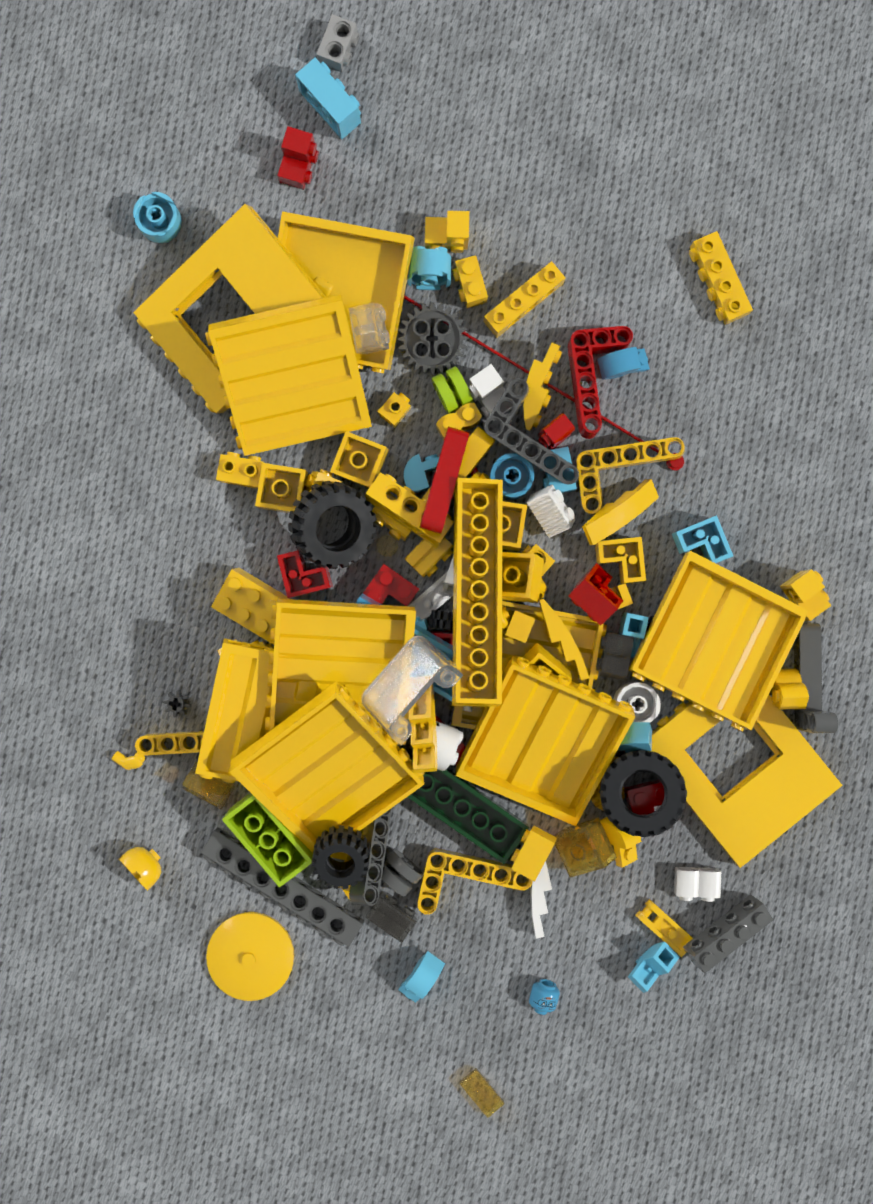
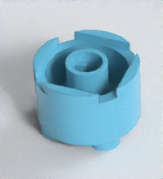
[133,192,182,243]
[407,246,451,290]

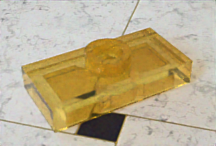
[460,1068,504,1118]

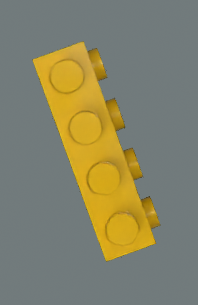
[689,231,753,325]

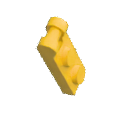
[635,899,693,957]

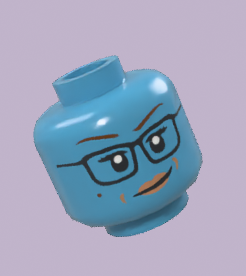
[529,979,560,1015]

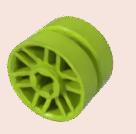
[431,366,473,414]

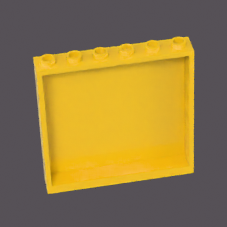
[278,211,415,373]

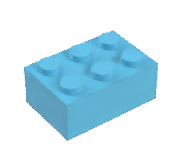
[295,58,361,139]

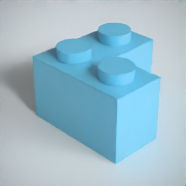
[672,515,733,563]

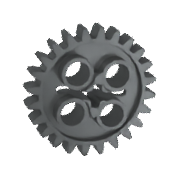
[398,302,469,374]

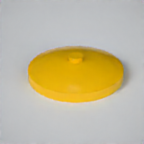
[206,912,294,1001]

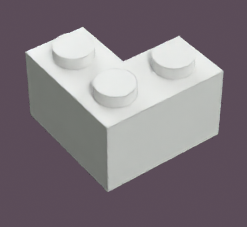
[468,364,513,421]

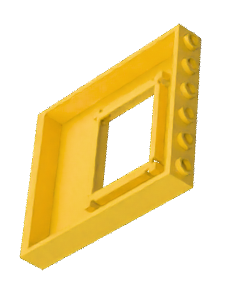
[133,204,327,414]
[651,695,843,868]

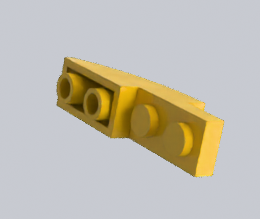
[523,342,562,431]

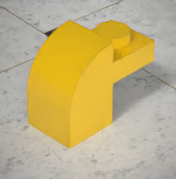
[598,817,642,868]

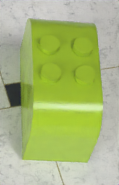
[222,793,313,888]

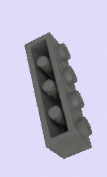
[683,894,773,974]

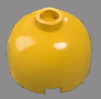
[119,847,161,891]

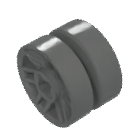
[382,849,424,897]

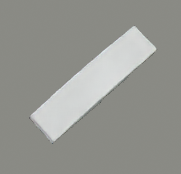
[530,861,552,939]

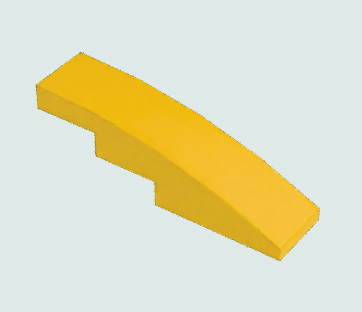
[582,479,659,545]
[539,598,590,681]
[409,677,437,773]

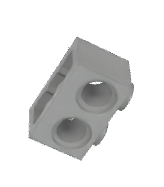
[316,14,360,72]

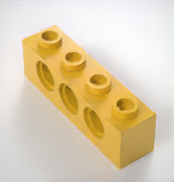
[483,261,565,338]
[365,472,454,548]

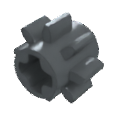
[163,690,192,718]

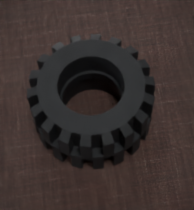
[312,825,370,889]

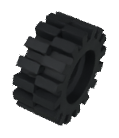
[430,610,453,630]

